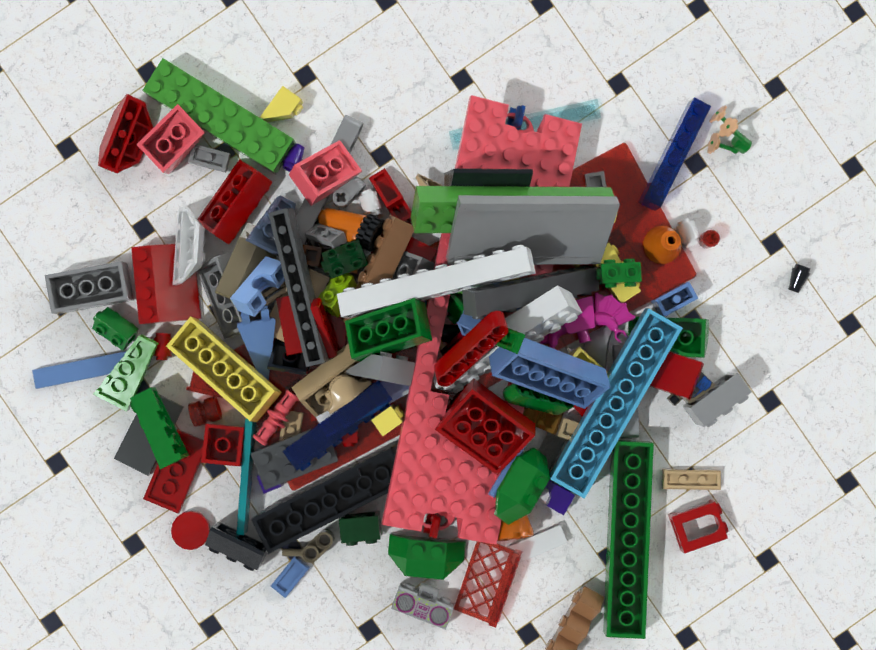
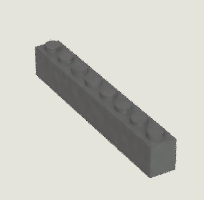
[268,208,331,367]
[462,266,600,319]

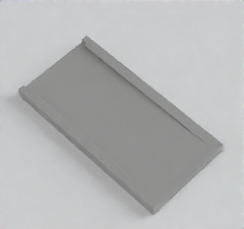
[446,195,620,265]

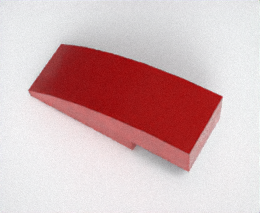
[369,168,412,224]

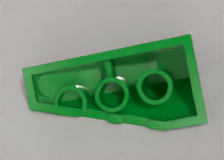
[628,316,709,358]

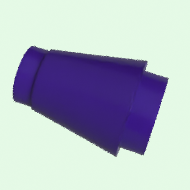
[282,143,305,172]

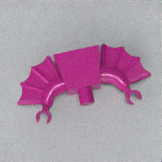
[539,292,636,349]

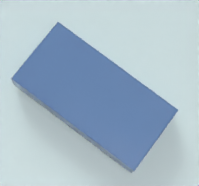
[271,556,310,598]

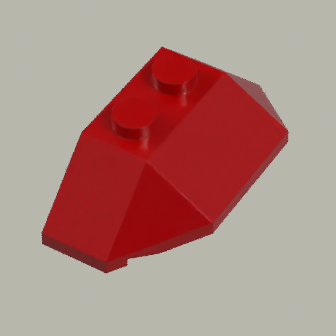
[98,94,153,173]

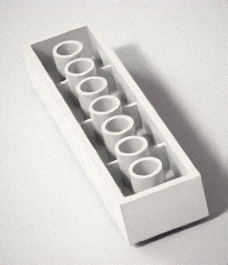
[433,285,582,393]

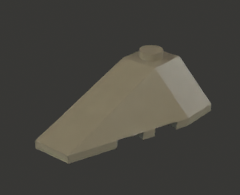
[215,223,277,299]

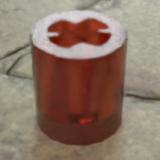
[699,230,720,249]

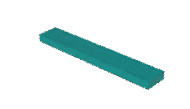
[236,419,256,535]

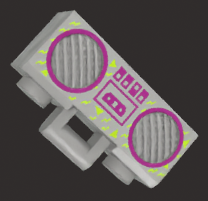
[391,582,454,630]

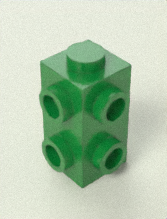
[596,259,642,288]
[92,307,139,351]

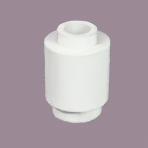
[358,189,382,216]
[675,219,700,248]

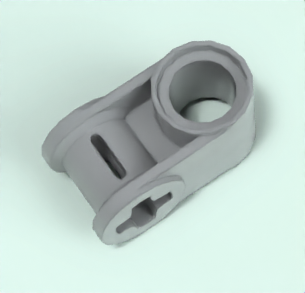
[332,176,367,209]

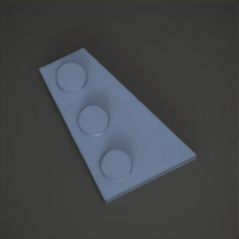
[246,195,296,256]

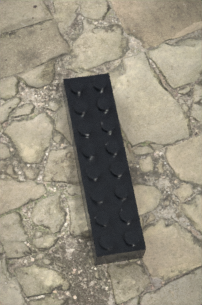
[251,447,395,554]

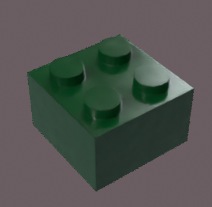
[339,511,382,546]

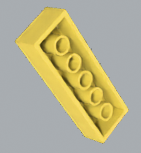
[166,316,282,422]

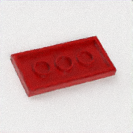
[143,429,204,514]

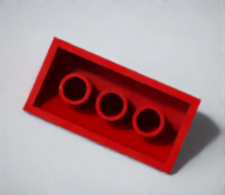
[198,159,273,245]

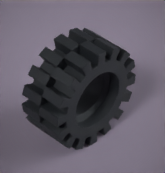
[355,214,385,252]

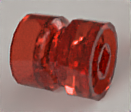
[188,396,222,427]

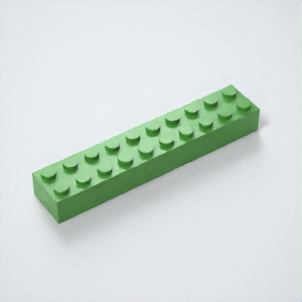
[411,186,614,233]

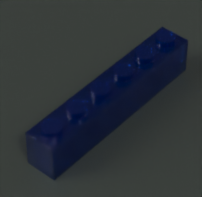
[638,97,711,211]
[282,380,393,471]

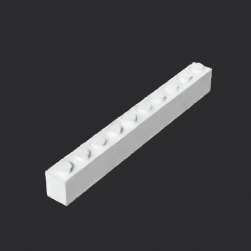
[337,245,535,319]

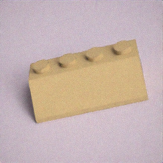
[292,343,373,417]

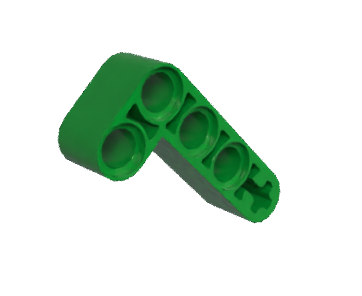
[503,383,574,415]

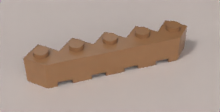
[545,586,604,650]

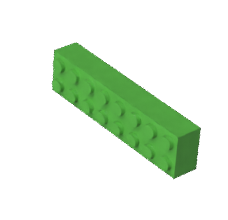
[142,58,296,174]

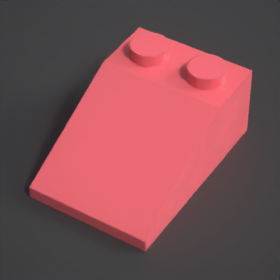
[136,104,205,174]
[289,140,362,206]

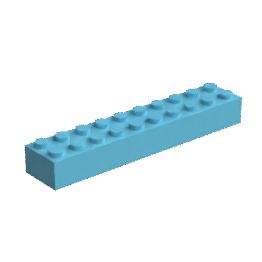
[549,308,683,499]

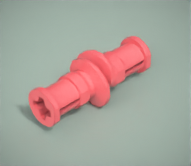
[252,389,299,446]

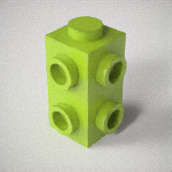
[318,273,357,317]

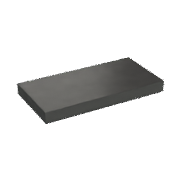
[114,394,184,476]

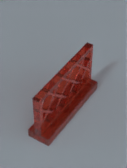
[454,541,523,628]

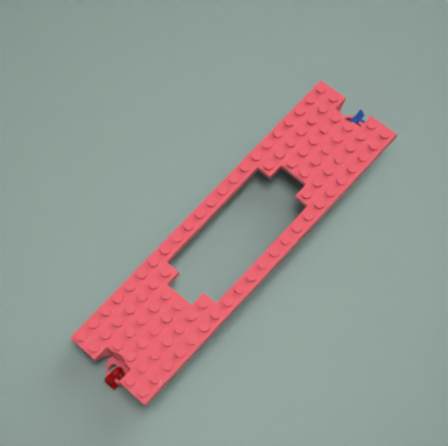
[381,95,582,545]

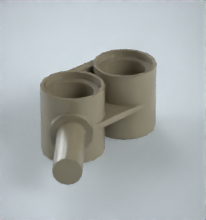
[282,529,335,563]

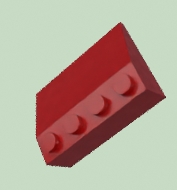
[131,244,201,325]
[435,378,536,475]

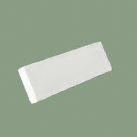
[507,524,568,565]

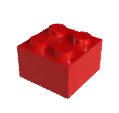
[201,424,244,467]

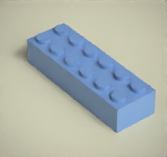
[489,338,611,409]

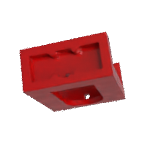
[668,500,729,554]

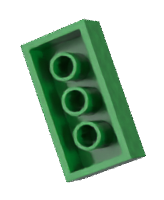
[345,298,432,361]

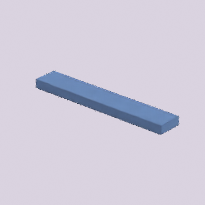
[32,351,150,389]

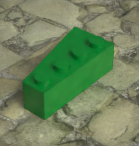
[130,387,190,469]

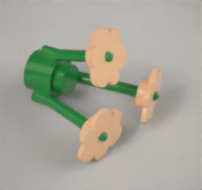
[707,105,752,154]

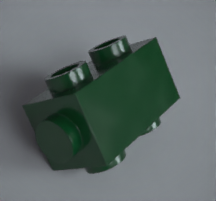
[321,239,368,279]

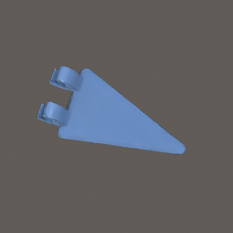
[237,305,276,381]

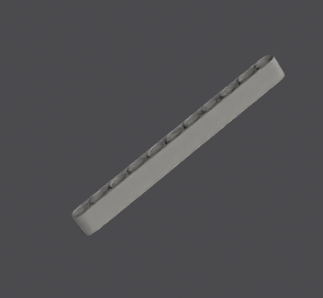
[261,115,364,309]

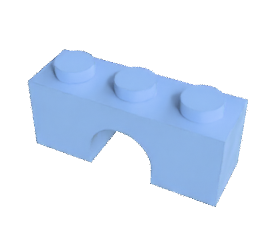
[230,256,285,317]

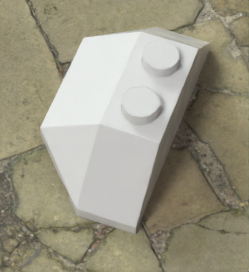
[173,206,207,285]

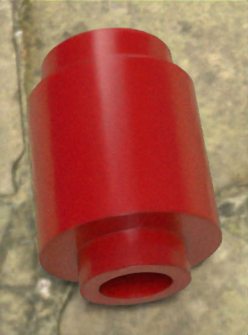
[153,333,172,360]

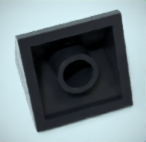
[267,339,310,375]

